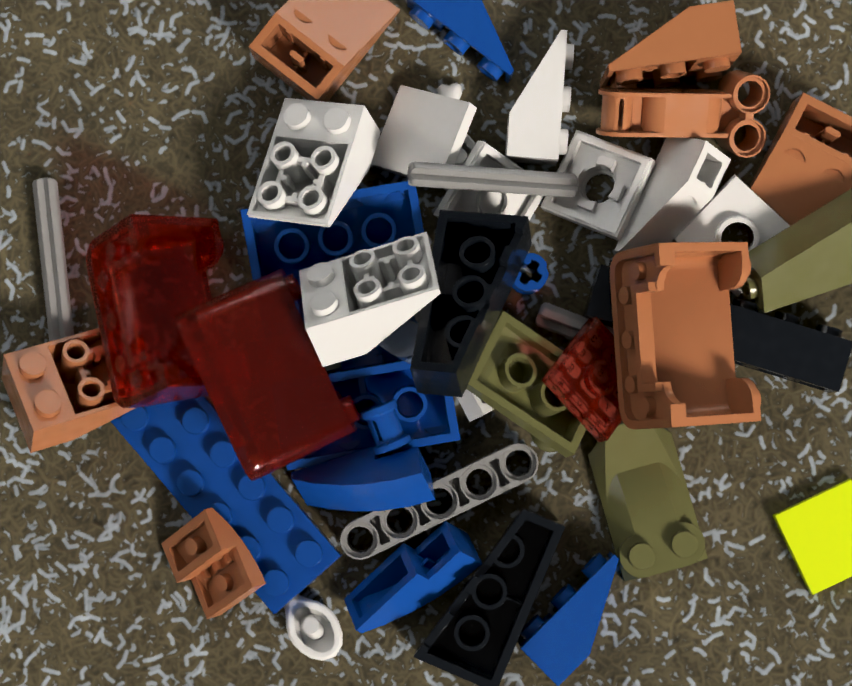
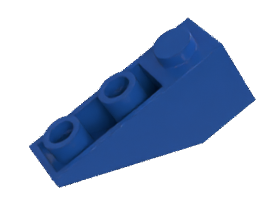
[407,0,514,83]
[518,552,619,686]

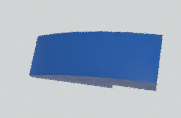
[291,446,435,512]
[344,521,482,633]

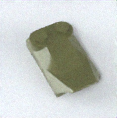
[466,311,608,458]
[587,423,708,581]

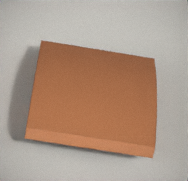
[161,508,266,619]

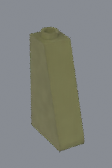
[741,188,852,313]

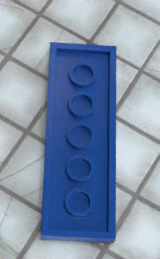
[111,359,342,614]

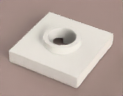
[540,130,656,241]
[674,174,790,297]

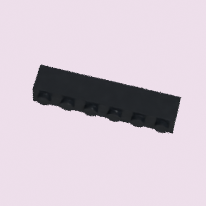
[583,260,852,393]

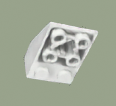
[247,98,381,227]
[299,231,441,367]

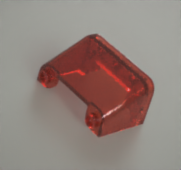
[86,214,254,408]
[175,268,360,481]

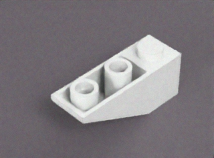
[505,30,574,166]
[615,137,731,252]

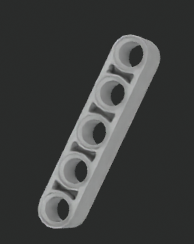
[340,443,539,560]

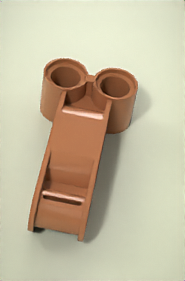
[596,70,771,158]

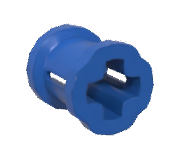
[512,253,549,295]
[359,399,412,455]

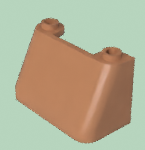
[610,242,761,429]

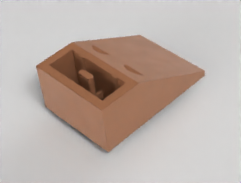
[248,0,400,102]
[599,0,742,88]
[749,92,852,226]
[1,319,161,453]

